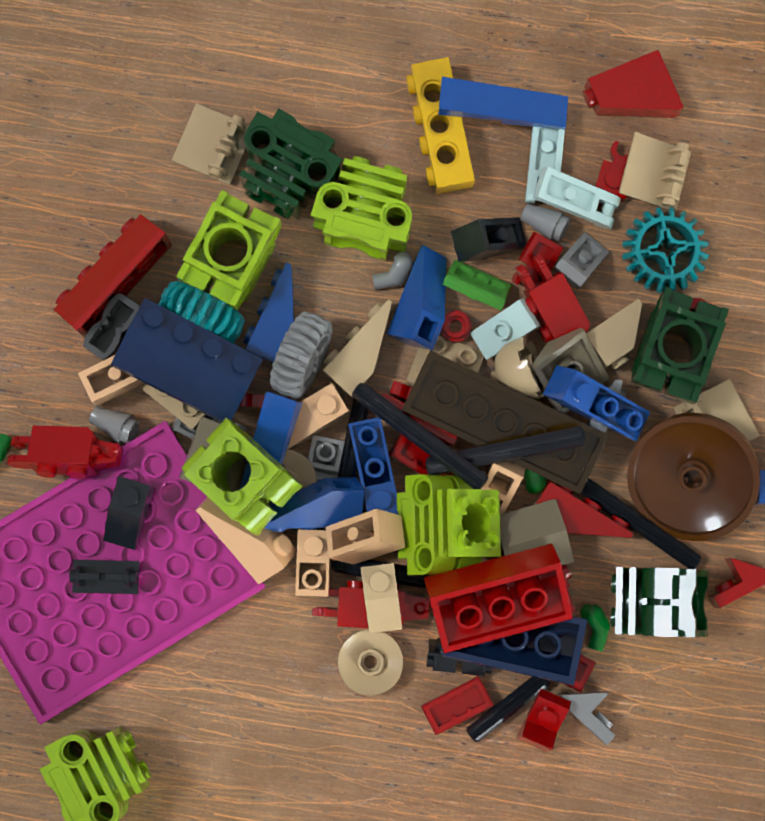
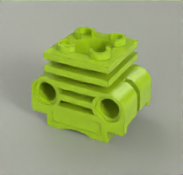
[311,156,412,262]
[176,190,282,310]
[181,417,303,535]
[397,474,501,575]
[39,726,151,821]

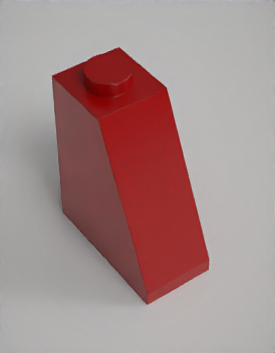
[583,50,684,118]

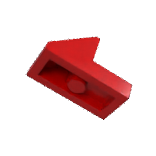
[708,558,765,608]
[516,689,571,752]

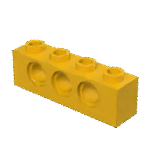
[406,57,475,195]

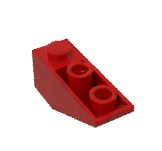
[534,481,633,539]

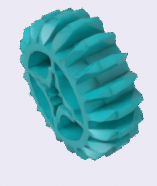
[622,207,709,294]
[158,281,245,344]

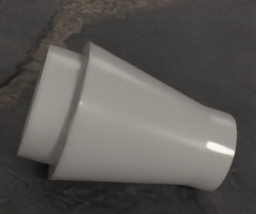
[520,203,571,242]
[89,406,140,444]

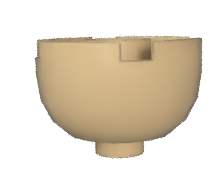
[491,335,546,400]

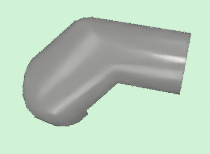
[372,252,413,290]

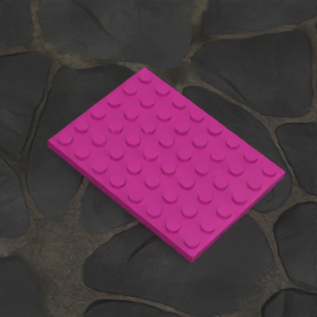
[0,420,266,725]

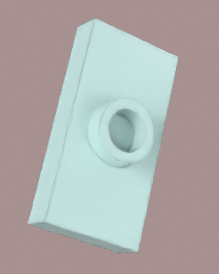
[470,298,541,360]

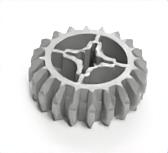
[270,311,333,399]

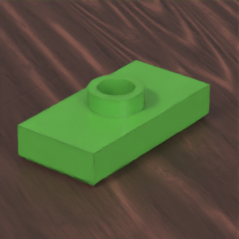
[442,260,513,311]

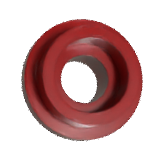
[440,310,472,343]

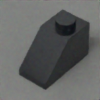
[451,217,527,262]
[103,476,155,550]

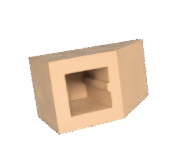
[295,529,331,597]

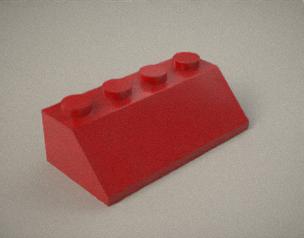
[53,214,172,338]
[424,543,573,653]

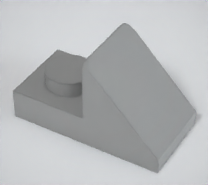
[555,232,610,289]
[558,691,616,745]

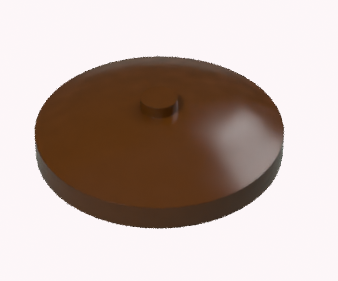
[627,413,761,541]

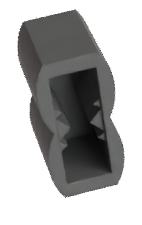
[83,293,140,361]

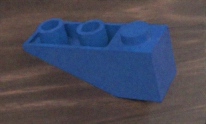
[386,245,446,351]
[243,262,295,364]
[543,365,650,441]
[348,417,398,515]
[264,477,364,532]

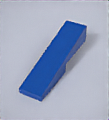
[438,77,568,130]
[239,391,303,505]

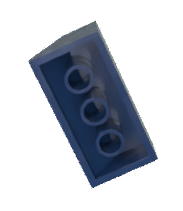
[111,298,263,422]
[442,617,587,686]

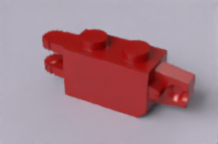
[515,254,590,344]
[7,425,123,479]
[312,581,429,628]

